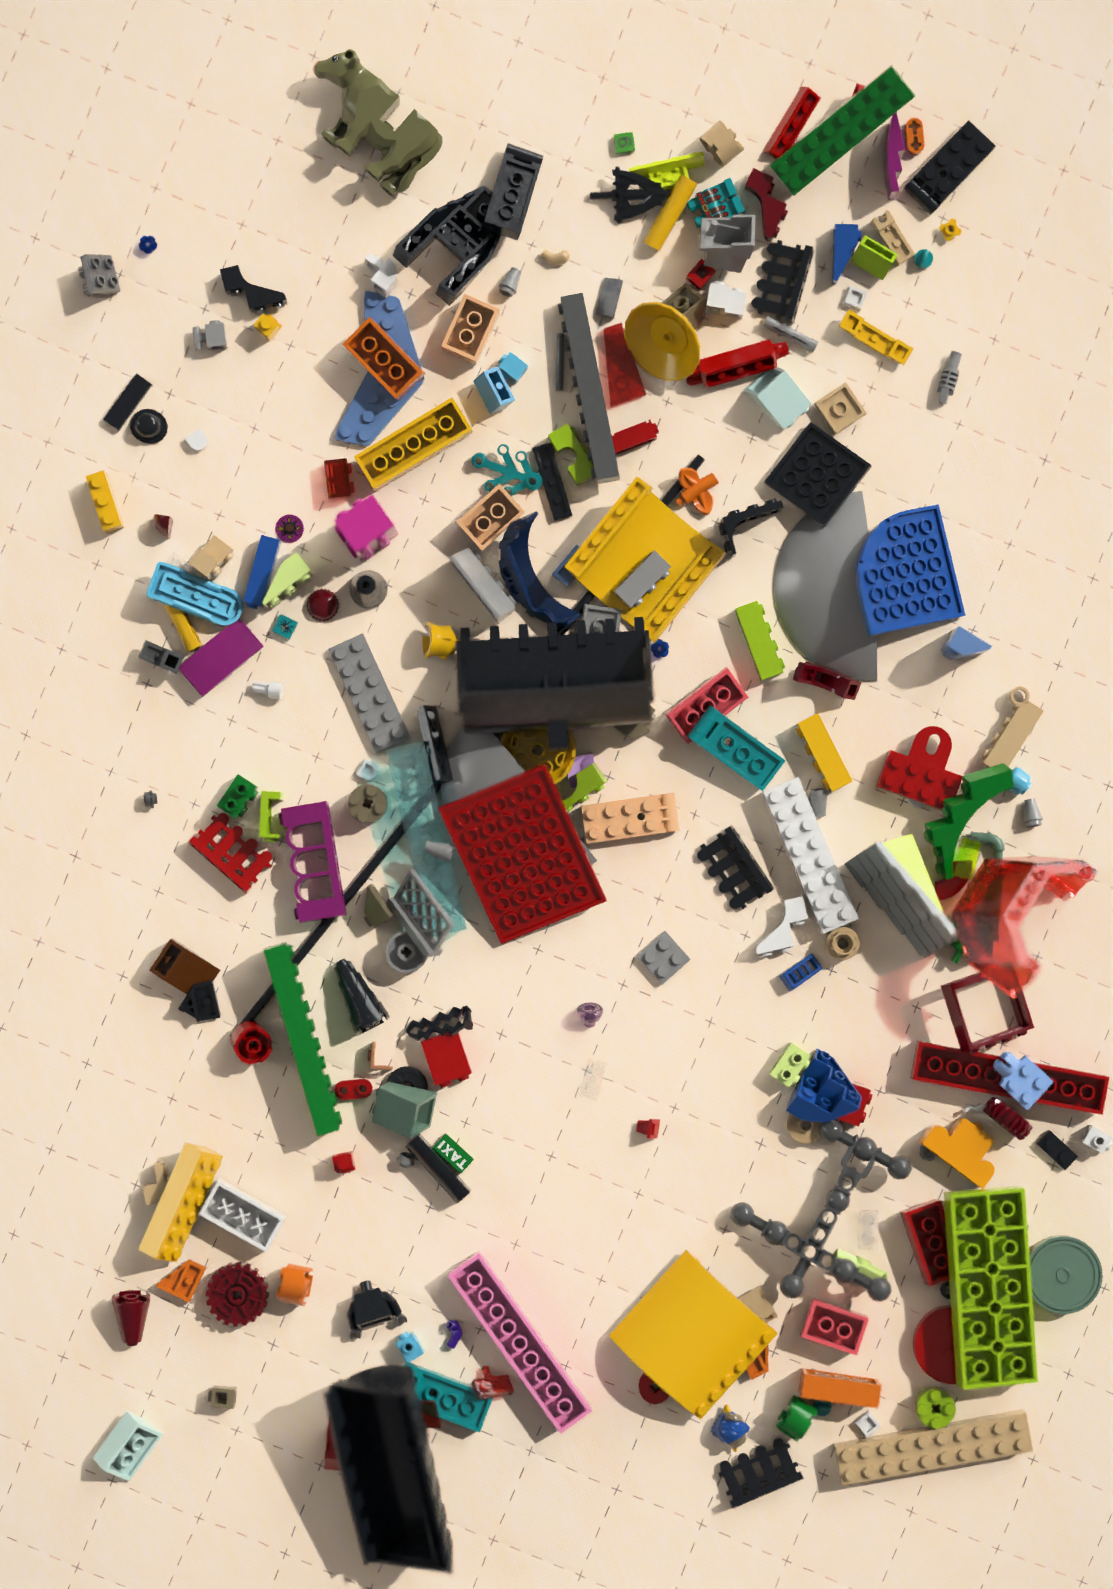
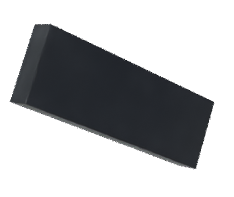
[103,373,153,431]

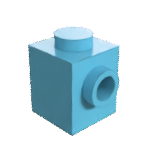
[498,352,528,383]
[396,1331,425,1363]

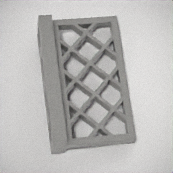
[386,869,454,958]

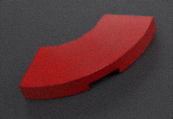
[934,860,972,900]

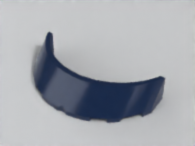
[498,511,580,627]

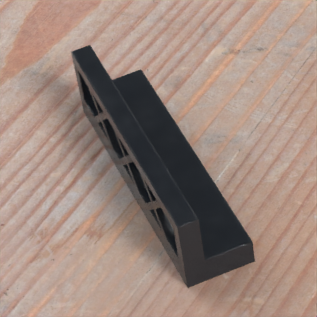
[417,705,453,785]

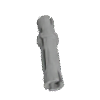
[762,316,819,352]

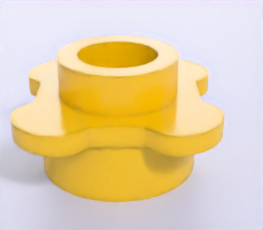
[939,219,962,241]

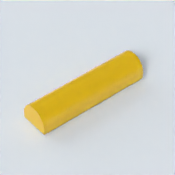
[643,174,698,251]
[164,604,203,653]

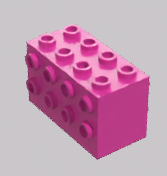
[334,494,398,561]

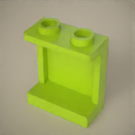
[259,791,284,842]

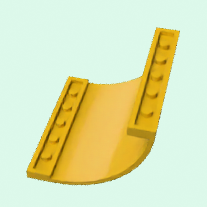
[564,476,726,643]
[609,1250,778,1420]

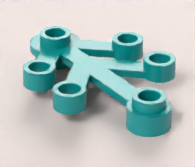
[471,444,542,497]

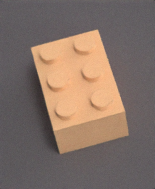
[441,294,500,365]
[456,483,525,551]

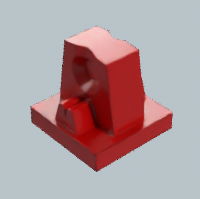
[636,1119,660,1139]

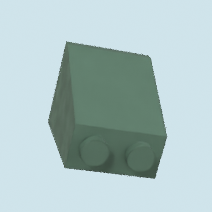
[372,1082,437,1139]

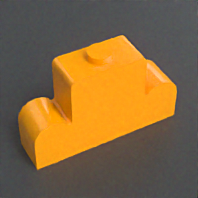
[918,1117,995,1189]

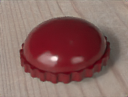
[307,589,339,622]

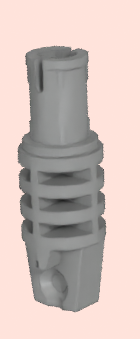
[937,351,962,405]

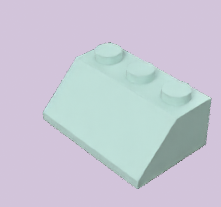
[93,1411,163,1481]

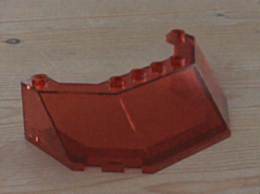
[951,856,1098,997]

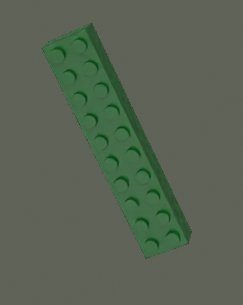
[263,941,343,1137]

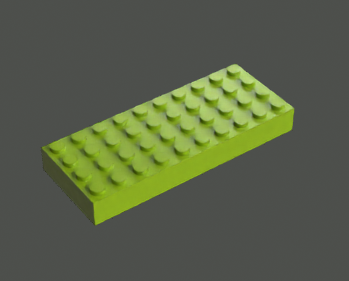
[943,1186,1038,1390]

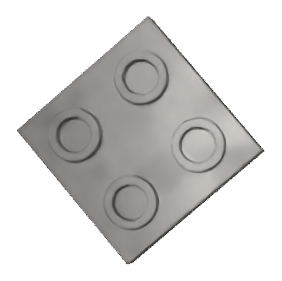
[78,254,121,297]

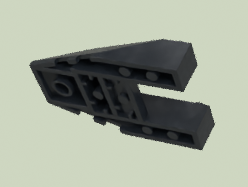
[392,185,501,306]

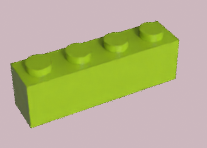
[735,601,785,681]

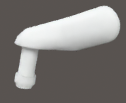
[963,1104,985,1113]

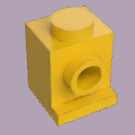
[254,314,282,341]

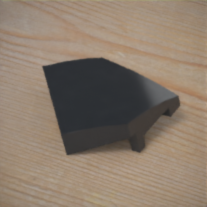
[178,979,221,1022]

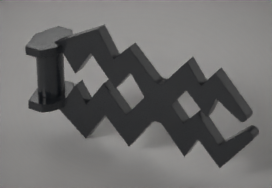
[405,1005,473,1042]

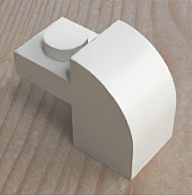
[364,253,397,298]

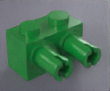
[216,774,259,819]

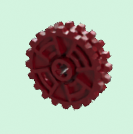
[205,1262,269,1327]

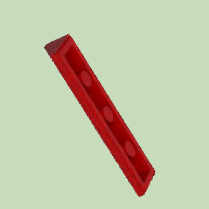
[763,86,821,159]

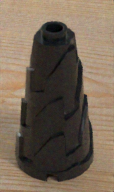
[334,958,390,1035]

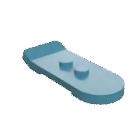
[146,562,243,626]

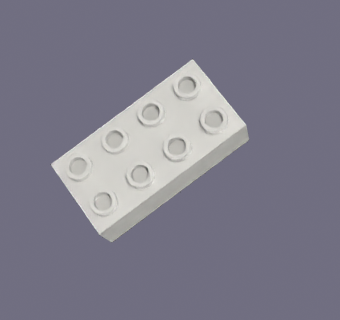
[199,1178,287,1252]

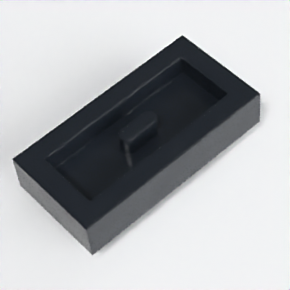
[1036,1130,1078,1170]

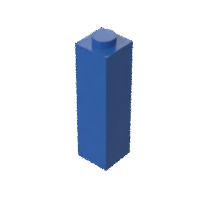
[243,535,281,610]

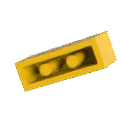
[85,470,124,533]

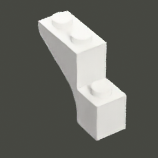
[755,896,808,957]

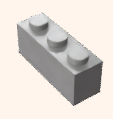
[613,550,671,608]

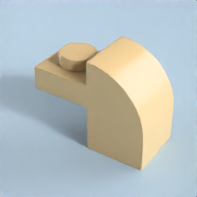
[142,1161,169,1206]

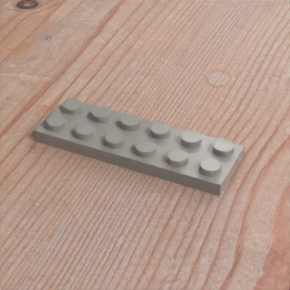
[328,633,411,753]

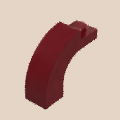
[792,661,861,700]

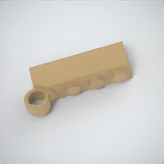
[981,686,1044,768]

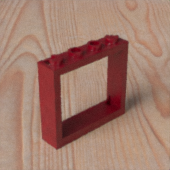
[940,962,1035,1054]

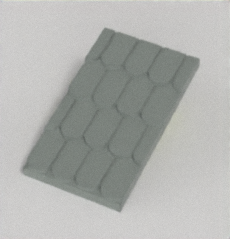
[844,834,963,958]

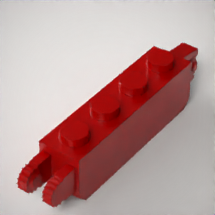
[686,339,789,388]

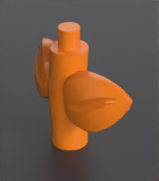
[675,468,719,515]

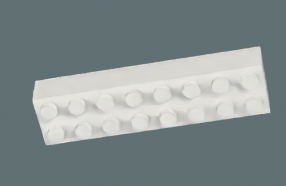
[761,777,859,934]

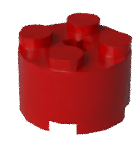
[230,1021,272,1065]

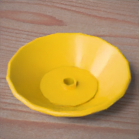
[624,302,701,381]

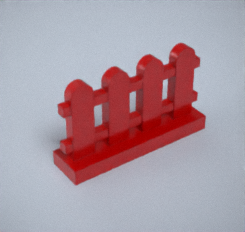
[189,813,272,894]

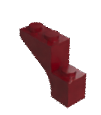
[744,168,788,242]

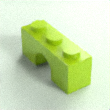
[548,423,594,486]

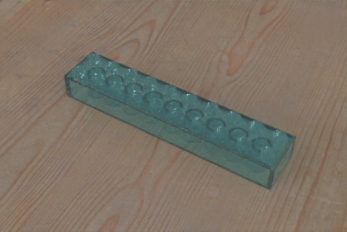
[385,741,467,937]

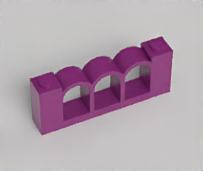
[279,801,347,923]

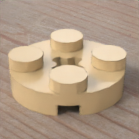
[787,1114,822,1144]

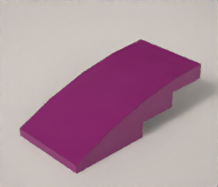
[883,112,906,201]
[179,618,264,698]

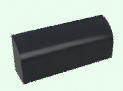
[405,1134,471,1204]

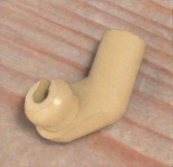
[540,249,570,266]

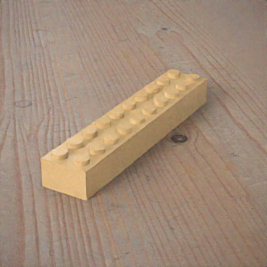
[834,1409,1033,1486]

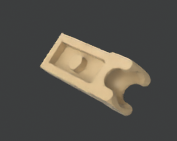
[871,210,915,266]

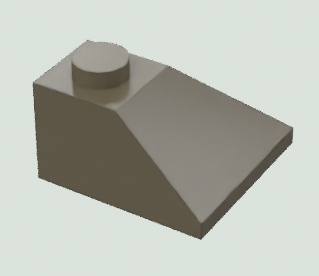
[662,283,707,330]
[364,884,394,928]

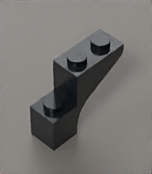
[220,265,288,314]

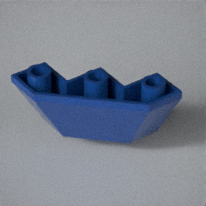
[786,1048,862,1123]

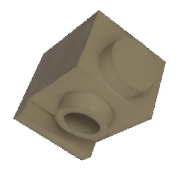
[208,1385,237,1409]

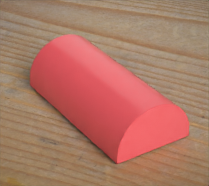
[665,667,749,744]

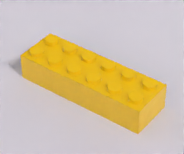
[354,397,473,492]
[138,1142,223,1262]

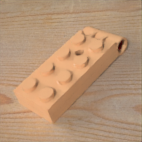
[581,793,680,844]

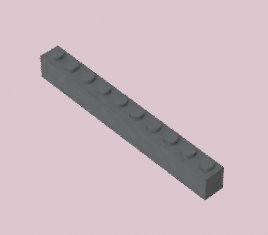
[557,292,620,485]

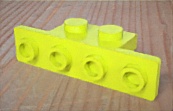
[629,152,705,191]

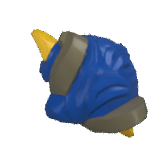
[711,1404,750,1452]

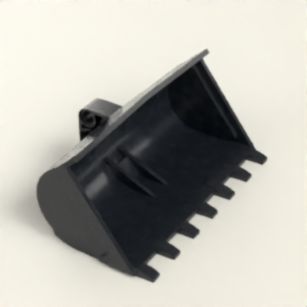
[457,617,654,751]
[323,1365,453,1576]

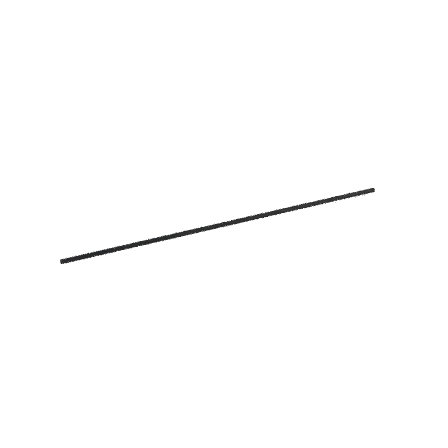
[230,454,705,1037]

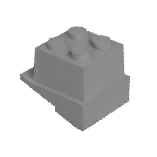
[700,215,756,273]

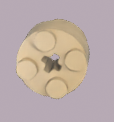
[700,120,744,167]

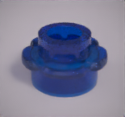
[138,235,157,254]
[651,639,669,658]

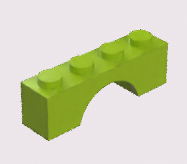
[562,762,608,812]

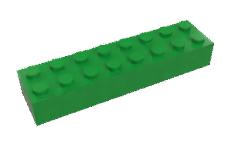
[770,64,916,196]

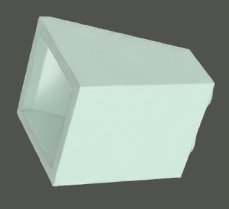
[744,366,812,430]

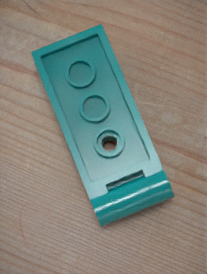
[687,705,785,792]
[404,1362,494,1433]

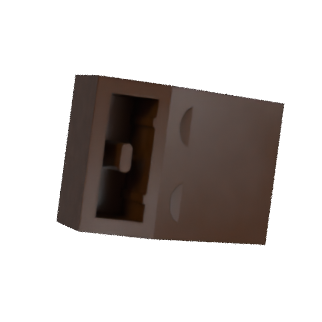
[149,938,221,994]

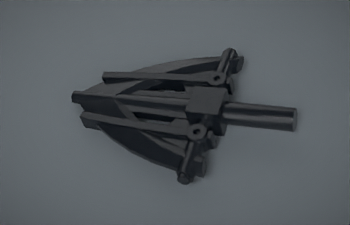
[590,166,670,224]

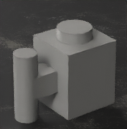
[192,320,228,351]

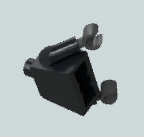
[347,1280,408,1340]

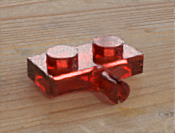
[471,1366,514,1400]

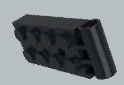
[903,120,996,215]
[481,143,544,240]

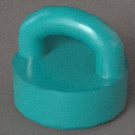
[914,249,933,269]
[812,1399,832,1416]

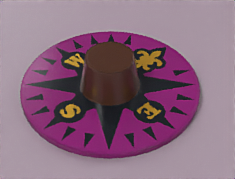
[275,514,304,543]

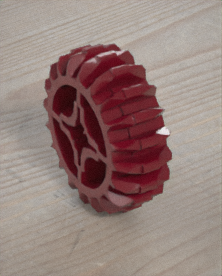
[983,1097,1032,1140]

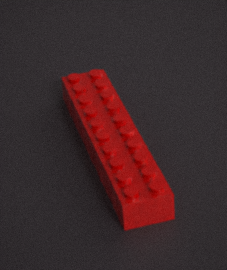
[910,1041,1110,1115]

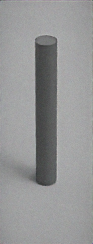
[556,333,564,391]

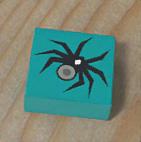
[272,614,298,640]

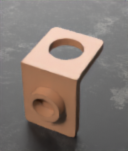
[367,1042,393,1070]

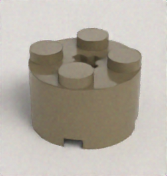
[348,784,388,823]

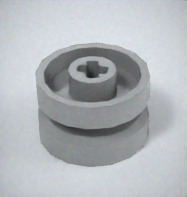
[385,931,427,973]

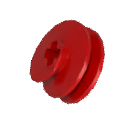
[638,1372,670,1405]

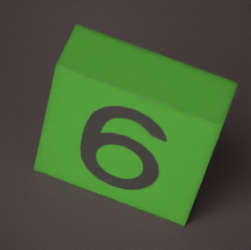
[614,132,635,154]

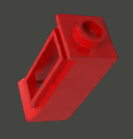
[612,419,659,455]

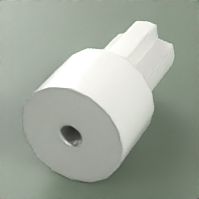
[252,681,285,700]

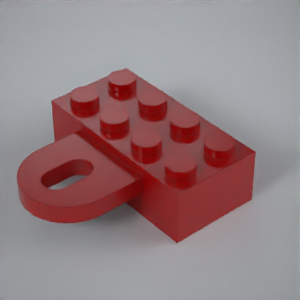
[875,726,962,811]

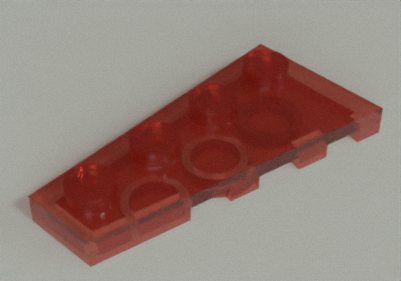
[603,323,646,408]

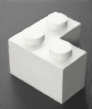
[705,281,747,319]

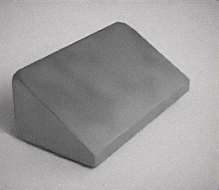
[595,278,623,319]

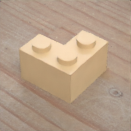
[189,535,234,580]

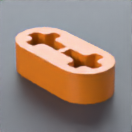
[905,118,924,156]

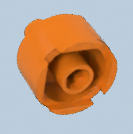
[276,1263,313,1306]

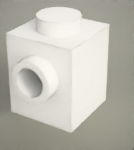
[1080,1124,1112,1154]

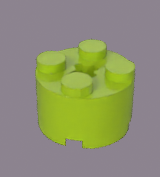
[915,1386,956,1429]

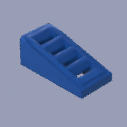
[779,953,823,992]

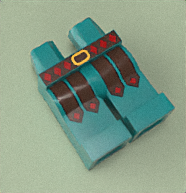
[687,177,745,229]

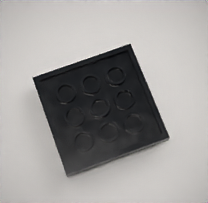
[764,422,872,527]

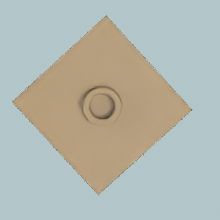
[814,382,867,435]

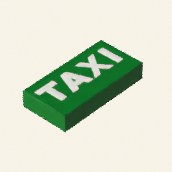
[433,1133,474,1173]

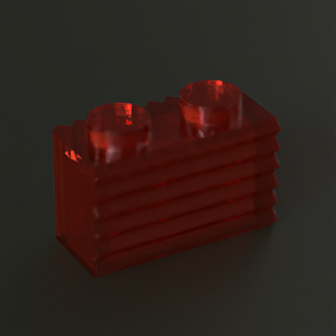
[324,458,355,501]

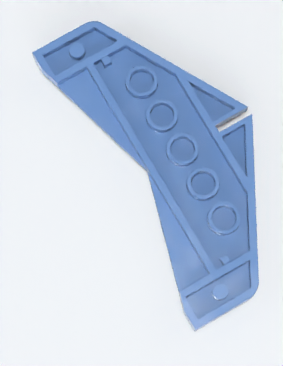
[335,291,425,446]

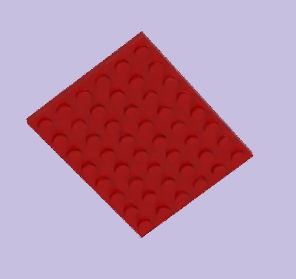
[438,763,607,944]

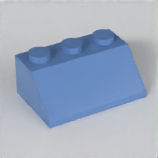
[940,626,992,660]

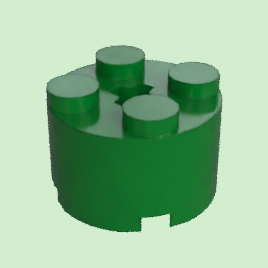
[776,1395,818,1442]

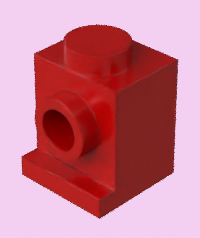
[686,258,716,291]
[332,1151,356,1174]

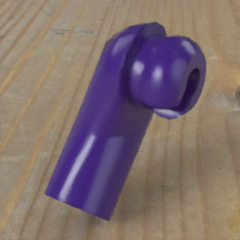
[446,1320,463,1349]

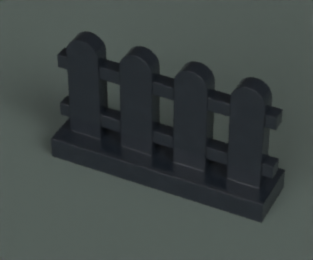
[751,240,814,324]
[697,825,774,910]
[718,1438,804,1509]

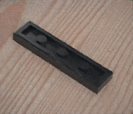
[532,442,573,522]

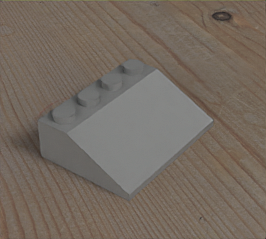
[449,548,517,624]

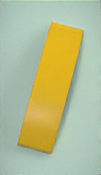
[839,309,914,365]

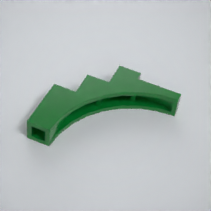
[923,763,1014,880]

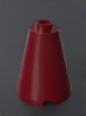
[111,1290,151,1346]

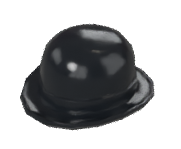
[130,408,168,444]

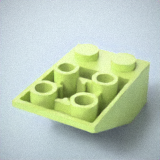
[262,552,313,608]

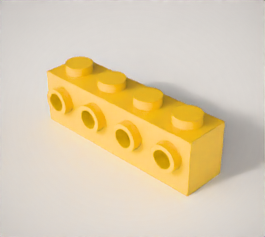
[795,713,853,792]

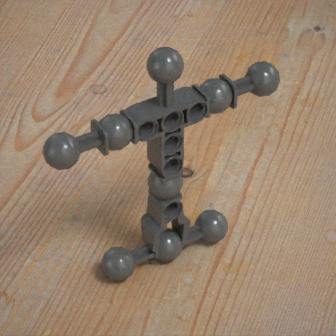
[730,1119,912,1302]

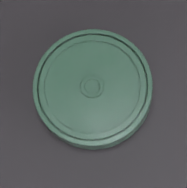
[1029,1235,1103,1314]

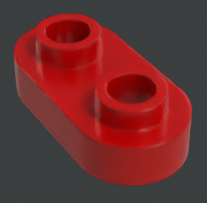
[334,1079,373,1100]

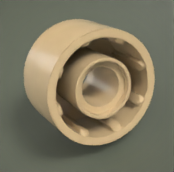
[825,927,860,960]

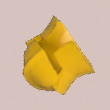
[422,621,459,660]

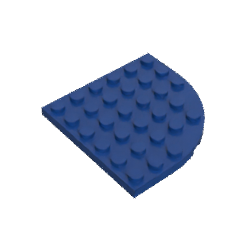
[856,504,966,636]

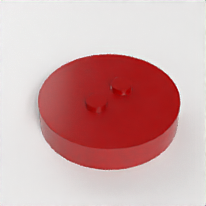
[913,1305,956,1385]

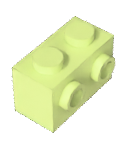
[769,1042,811,1087]

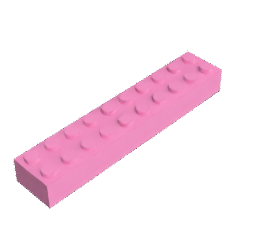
[448,1250,592,1434]

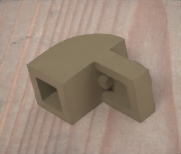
[614,707,656,738]

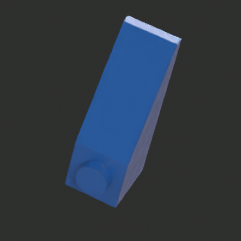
[832,224,861,285]

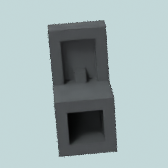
[138,640,184,674]

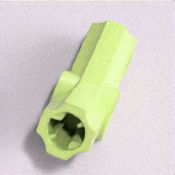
[830,1248,888,1280]

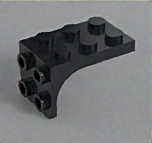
[718,498,784,558]

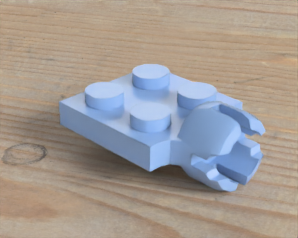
[993,1051,1053,1110]

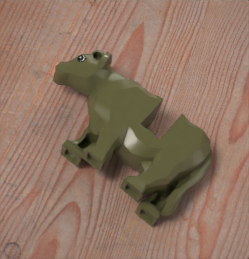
[312,49,443,198]

